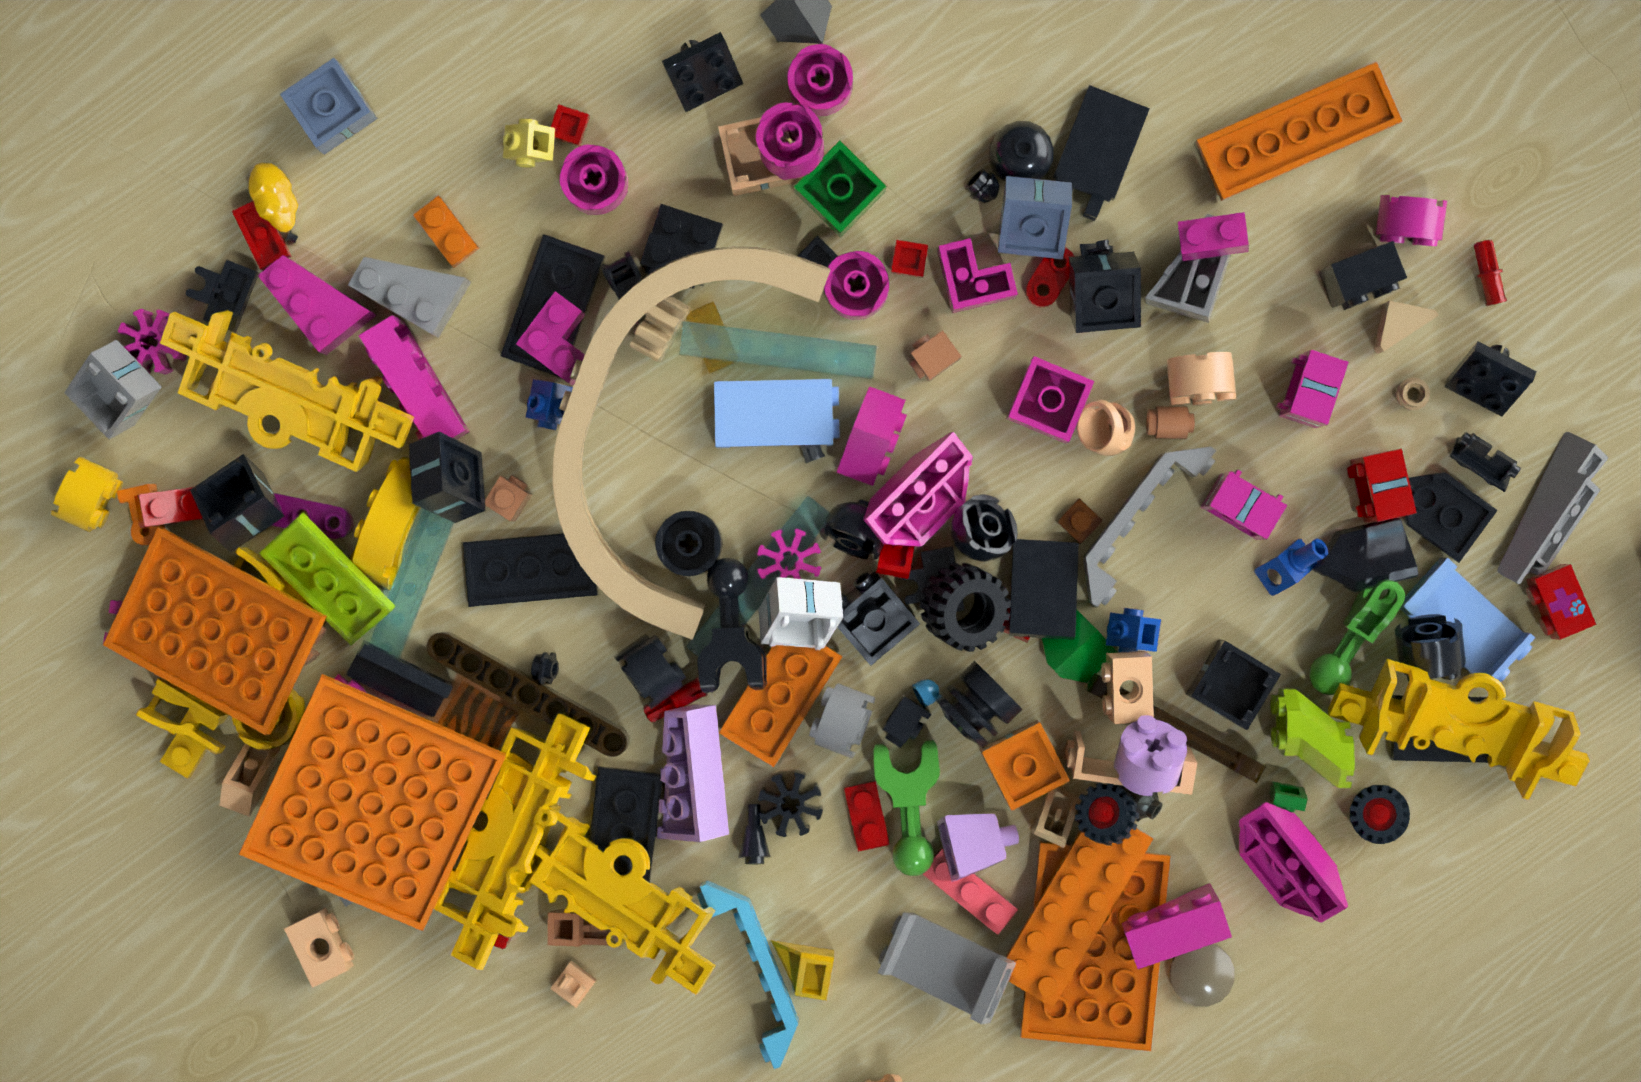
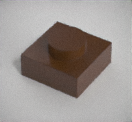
[1056,498,1103,544]

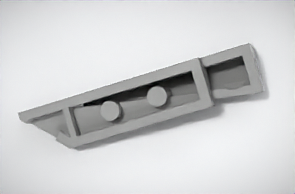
[1497,432,1608,584]

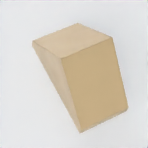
[1373,301,1439,354]
[1030,787,1080,848]

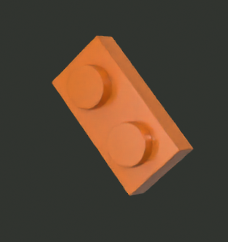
[413,195,480,268]

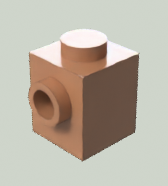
[909,330,962,381]
[485,475,532,522]

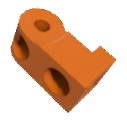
[117,484,166,545]

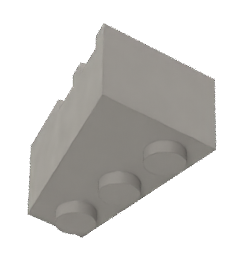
[1145,214,1231,323]
[348,257,471,338]

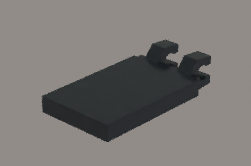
[1053,85,1150,222]

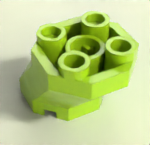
[1270,688,1355,788]

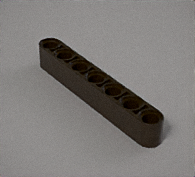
[426,632,630,757]

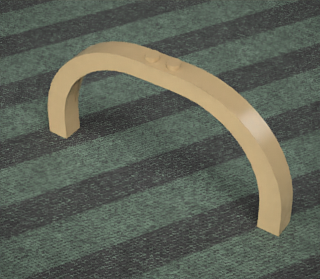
[553,246,830,640]

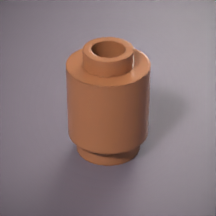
[1146,406,1195,439]

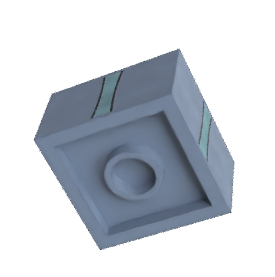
[280,58,378,155]
[998,176,1072,259]

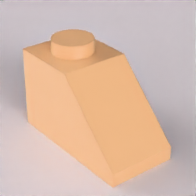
[219,744,280,817]

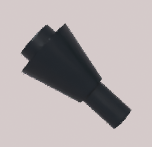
[738,804,771,865]

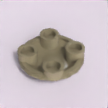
[1170,944,1235,1007]

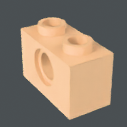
[1101,651,1154,724]
[284,907,354,988]

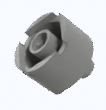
[809,683,875,758]

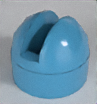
[912,680,940,708]

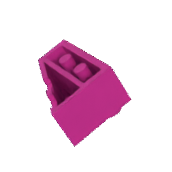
[258,255,377,355]
[1121,883,1232,969]

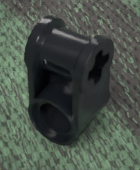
[600,251,642,300]

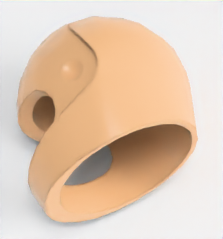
[1077,399,1136,456]

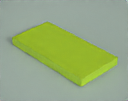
[259,513,395,646]

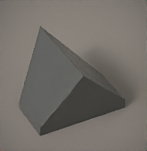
[760,0,832,44]

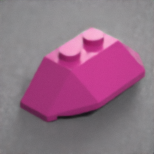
[863,432,973,546]
[1239,802,1348,923]

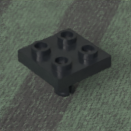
[662,32,744,112]
[1444,341,1537,417]

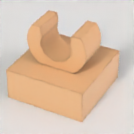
[550,961,596,1008]

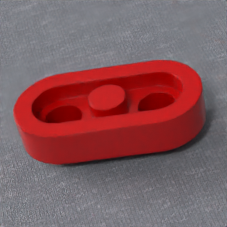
[1026,248,1075,308]

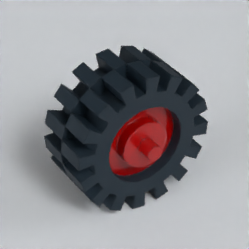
[1075,783,1139,846]
[1350,785,1410,844]

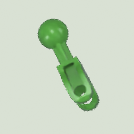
[1309,579,1405,695]
[873,740,940,876]

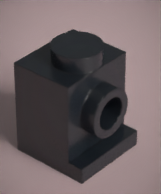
[882,695,932,748]

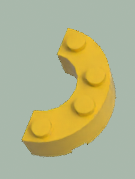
[350,456,421,590]

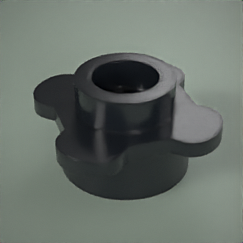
[531,652,559,684]

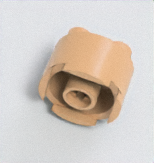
[1167,352,1237,406]

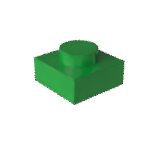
[1269,781,1308,812]

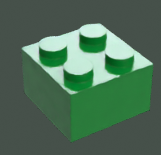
[794,140,887,238]

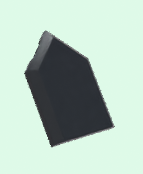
[1404,472,1498,563]
[1313,517,1419,592]

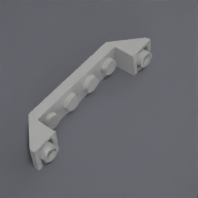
[1083,447,1216,607]

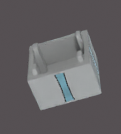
[64,340,162,439]

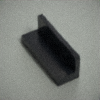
[347,640,453,717]

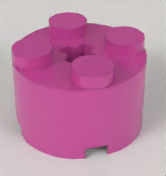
[787,44,853,117]
[756,102,824,180]
[560,144,628,215]
[1376,195,1447,247]
[824,251,889,320]

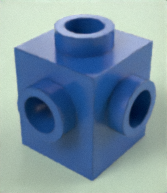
[525,379,573,430]
[1106,608,1161,653]

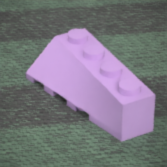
[657,705,729,842]

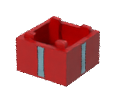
[1346,448,1417,523]

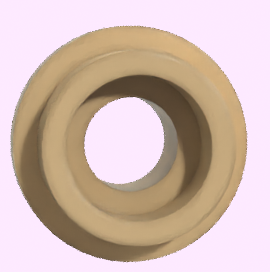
[1396,378,1430,410]

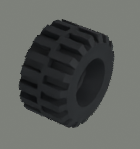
[920,563,1011,652]

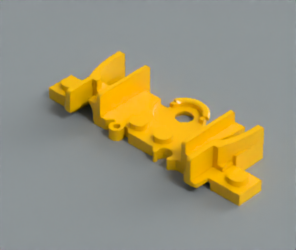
[160,310,414,472]
[135,547,312,779]
[1328,659,1590,800]
[434,713,596,970]
[516,804,716,995]

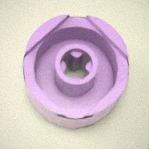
[1114,715,1187,796]

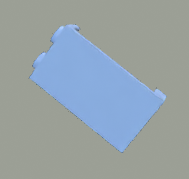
[714,379,840,448]
[1400,558,1535,682]

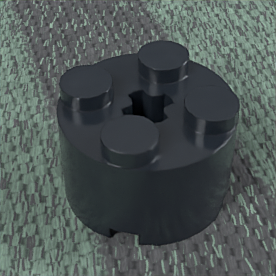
[655,511,723,576]
[1395,614,1466,681]
[613,634,686,710]

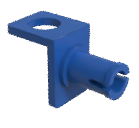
[1254,539,1328,596]

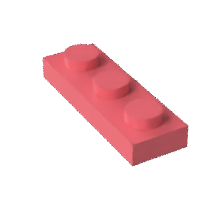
[923,847,1018,935]

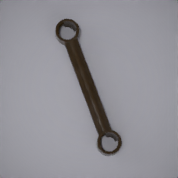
[1085,673,1266,783]

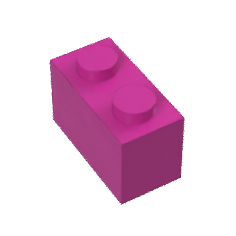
[1178,212,1249,261]

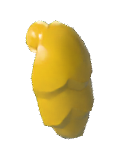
[248,163,299,232]

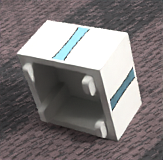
[758,577,843,650]

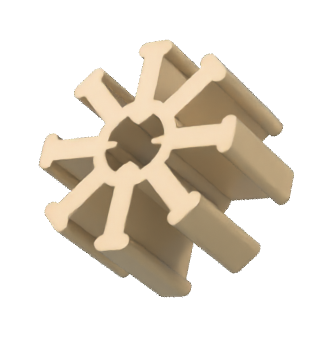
[630,296,691,362]

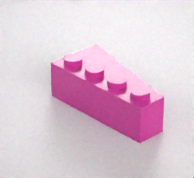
[358,315,470,440]

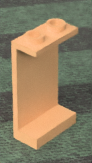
[1065,730,1197,795]

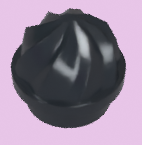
[966,169,1000,203]

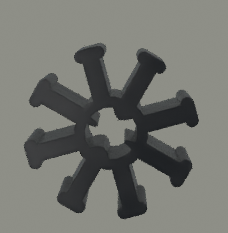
[758,770,823,837]

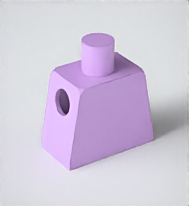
[937,814,1019,882]

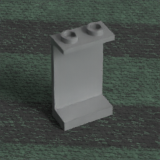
[878,912,1016,1024]

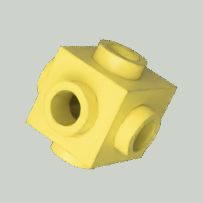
[503,119,555,168]

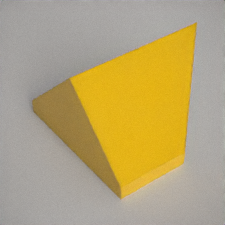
[771,940,834,1001]

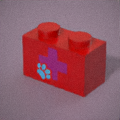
[1526,564,1597,640]

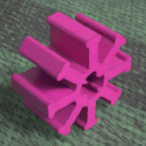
[118,309,187,375]
[757,529,822,579]

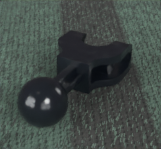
[698,558,767,693]

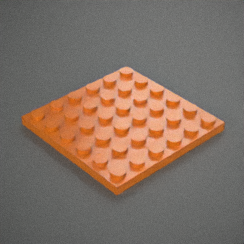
[239,674,506,931]

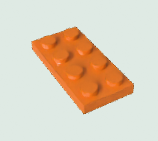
[719,645,843,767]

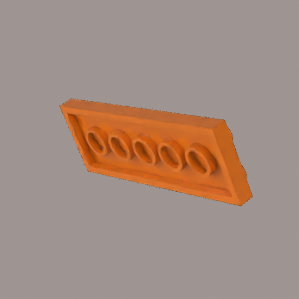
[1196,62,1403,201]
[1005,828,1154,1008]

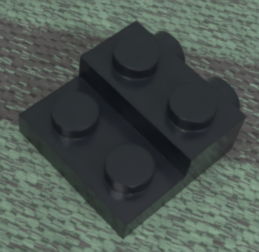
[640,204,723,289]
[837,571,920,666]

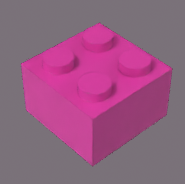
[1006,356,1095,444]

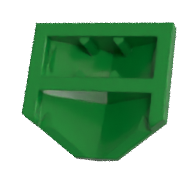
[1042,609,1118,683]

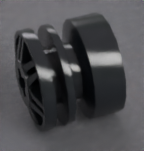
[935,661,1023,748]

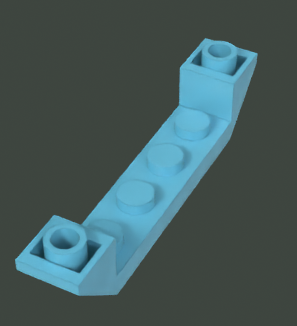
[697,880,799,1069]

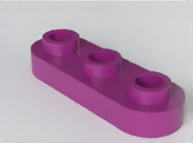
[271,493,353,539]

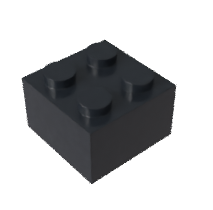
[1319,241,1407,310]

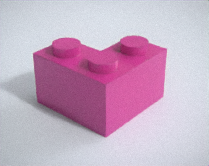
[937,238,1018,314]
[516,291,586,386]
[837,386,907,486]

